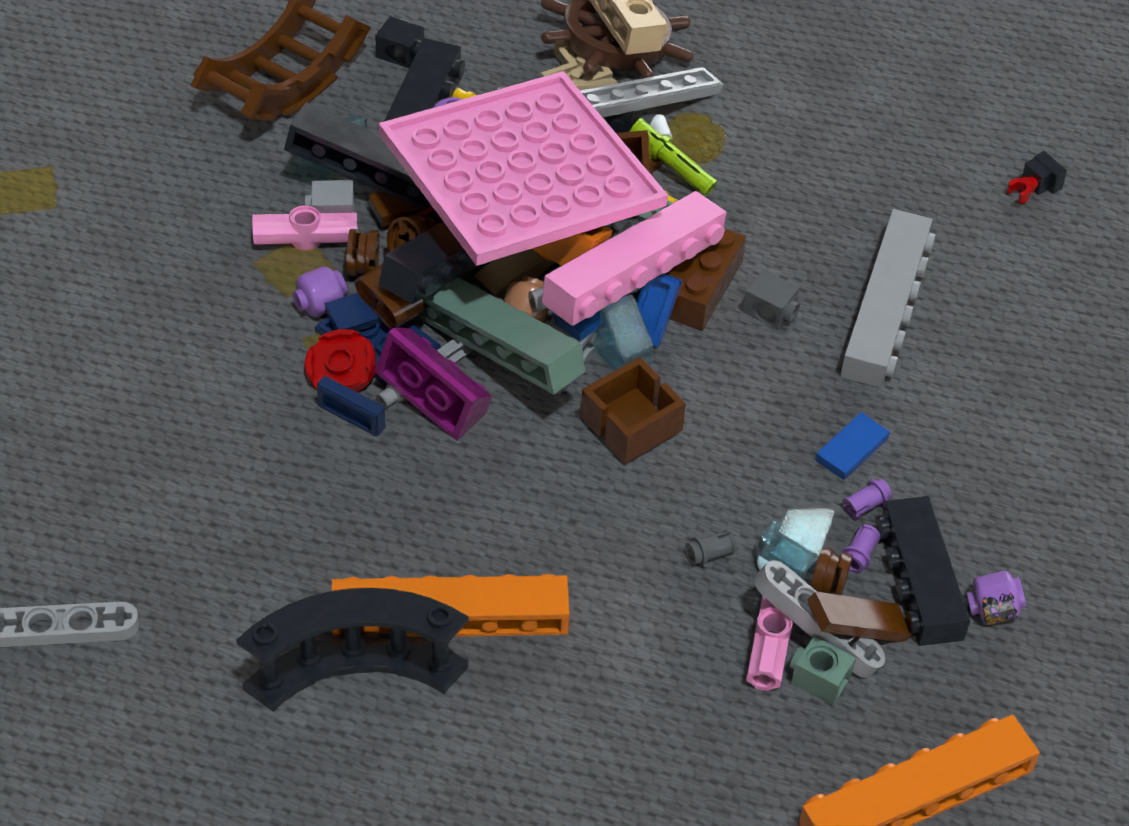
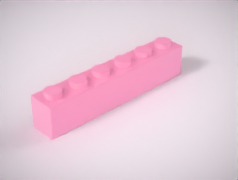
[542,191,726,326]

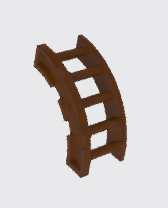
[190,0,371,121]

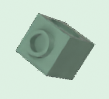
[790,636,856,705]

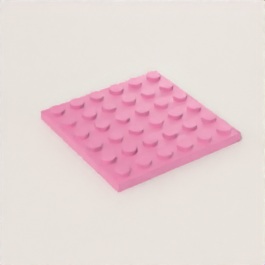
[378,71,668,266]

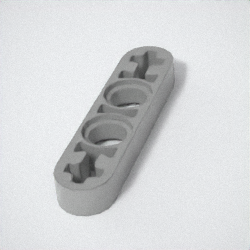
[754,560,885,678]
[0,602,140,647]

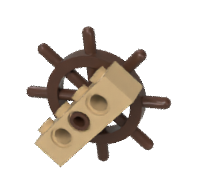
[541,0,693,79]

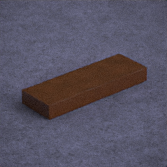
[807,591,913,642]

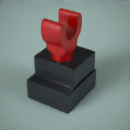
[1007,151,1067,204]

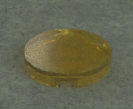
[666,113,726,164]

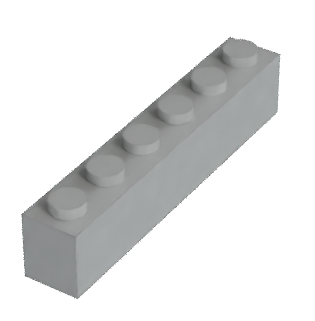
[841,209,936,388]

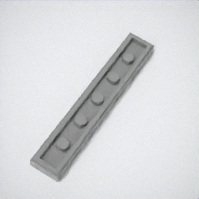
[580,67,723,117]

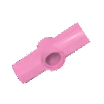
[252,205,357,252]
[746,579,793,691]

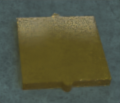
[0,166,59,215]
[253,243,336,298]

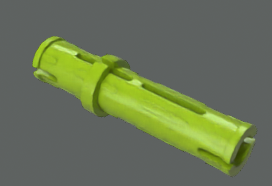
[629,118,718,197]

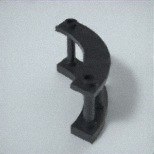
[236,587,469,712]

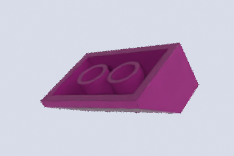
[375,328,492,441]

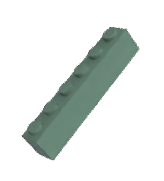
[416,277,586,395]

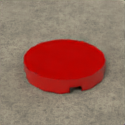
[304,329,378,392]

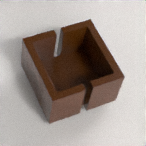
[580,357,686,464]

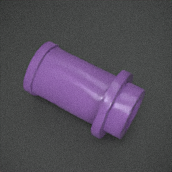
[842,479,892,520]
[841,524,881,573]

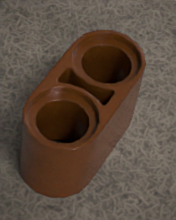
[355,263,425,329]

